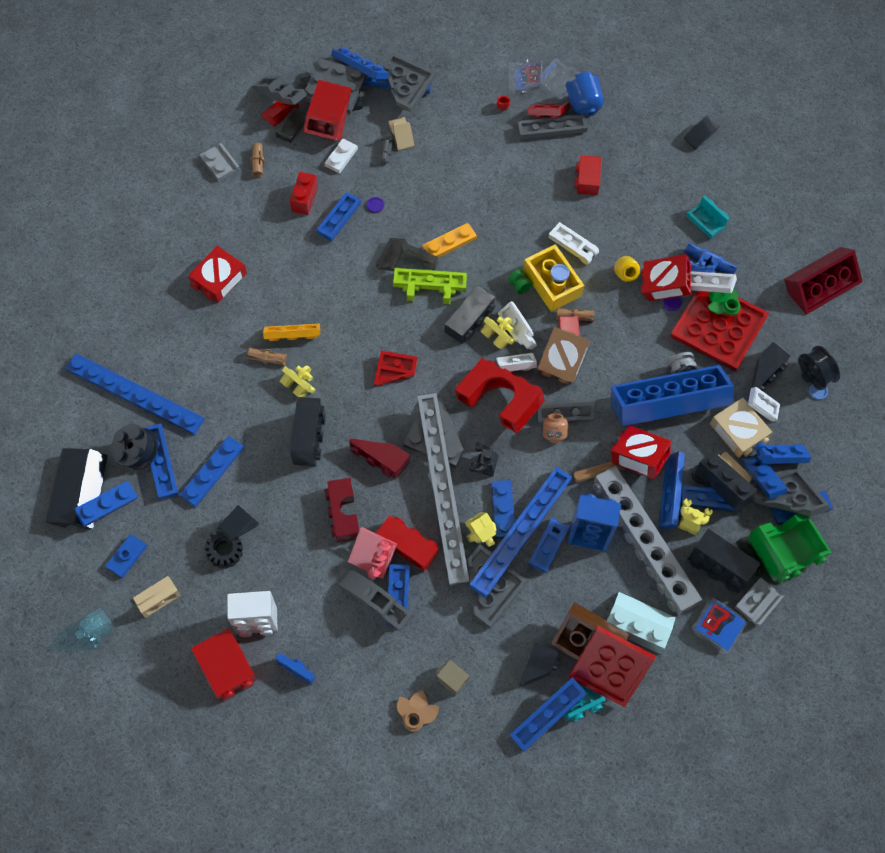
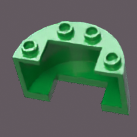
[748,514,832,584]

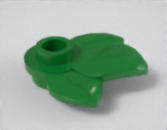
[708,288,741,316]

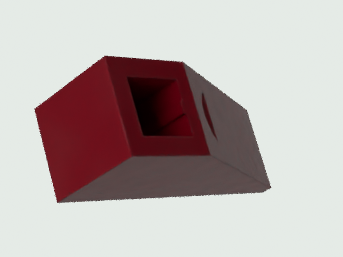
[349,439,410,479]

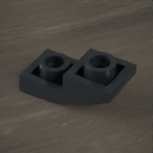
[684,115,720,150]

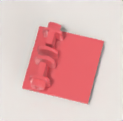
[348,527,397,580]

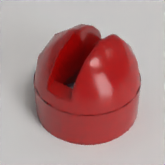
[496,96,511,111]

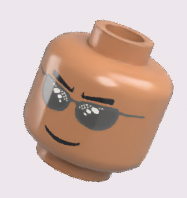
[542,414,568,444]

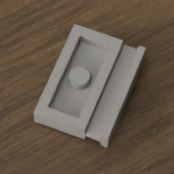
[200,143,240,182]
[735,577,784,627]

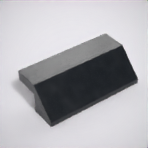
[45,448,108,530]

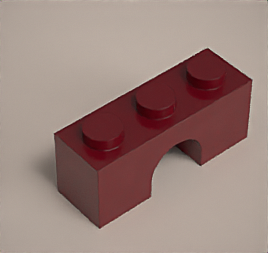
[324,477,359,543]

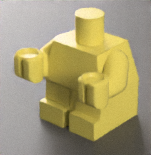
[678,498,713,536]
[465,512,496,547]

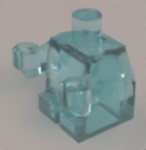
[74,608,112,649]

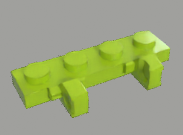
[393,268,467,304]

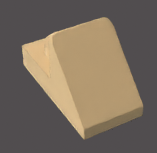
[388,117,415,151]

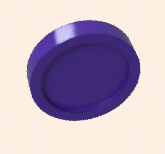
[367,197,384,213]
[663,297,682,311]

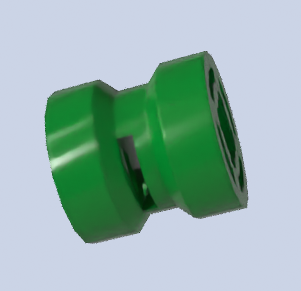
[508,269,533,294]

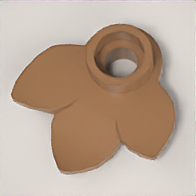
[397,690,439,732]

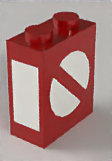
[188,246,247,303]
[641,254,691,301]
[610,425,672,480]

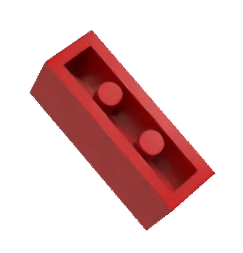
[375,515,439,572]

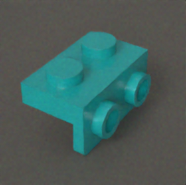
[686,196,729,239]
[563,685,606,723]

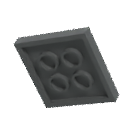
[302,58,368,115]

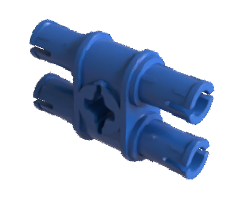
[684,242,738,274]

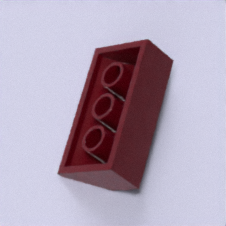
[784,247,863,315]

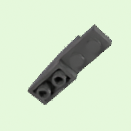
[338,569,413,632]

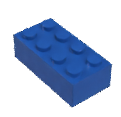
[567,494,622,552]

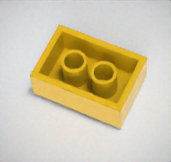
[523,244,585,312]

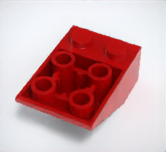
[303,80,352,140]

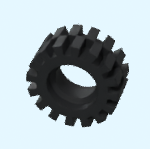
[205,530,243,568]

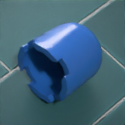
[565,72,604,117]

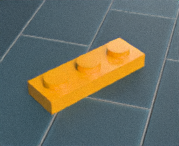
[422,223,477,261]
[263,324,320,341]

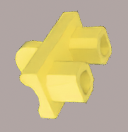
[481,317,515,350]
[279,366,316,397]

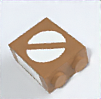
[538,327,591,385]

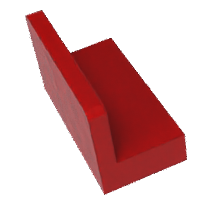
[261,101,299,127]

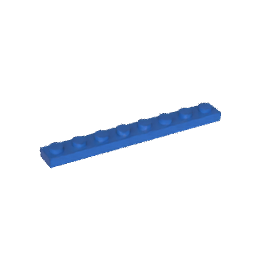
[66,353,205,435]
[469,467,572,598]

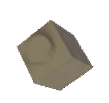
[436,660,470,696]

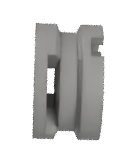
[668,352,698,374]

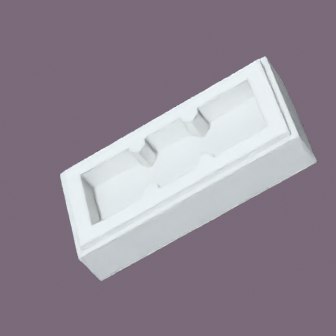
[748,387,780,421]

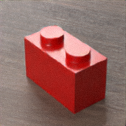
[574,155,601,195]
[290,171,318,215]

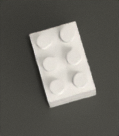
[228,591,277,637]

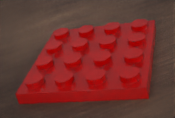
[670,291,769,372]

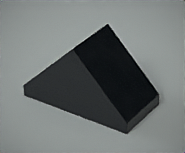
[217,505,259,542]

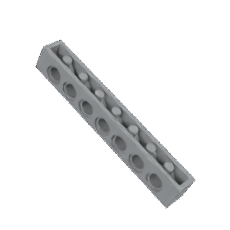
[593,466,702,616]

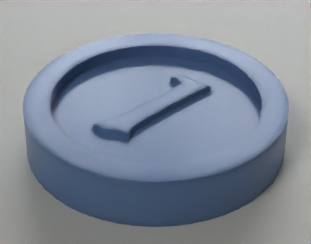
[551,264,569,282]
[809,384,828,400]

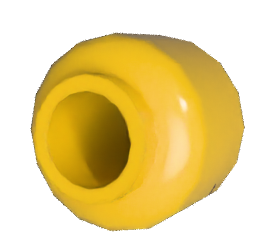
[614,256,640,282]

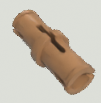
[250,143,264,177]
[556,308,594,322]
[247,348,287,366]

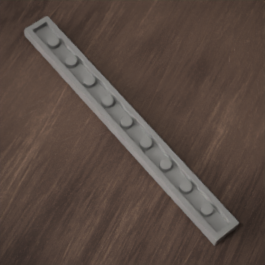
[417,393,469,585]

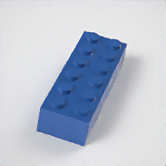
[611,365,734,426]

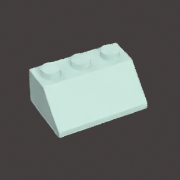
[607,592,675,654]

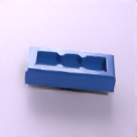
[105,534,148,579]
[275,652,316,685]

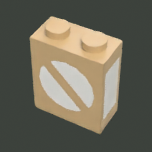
[710,398,772,459]

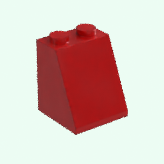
[191,628,257,701]

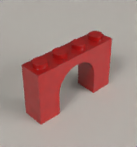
[454,358,544,434]

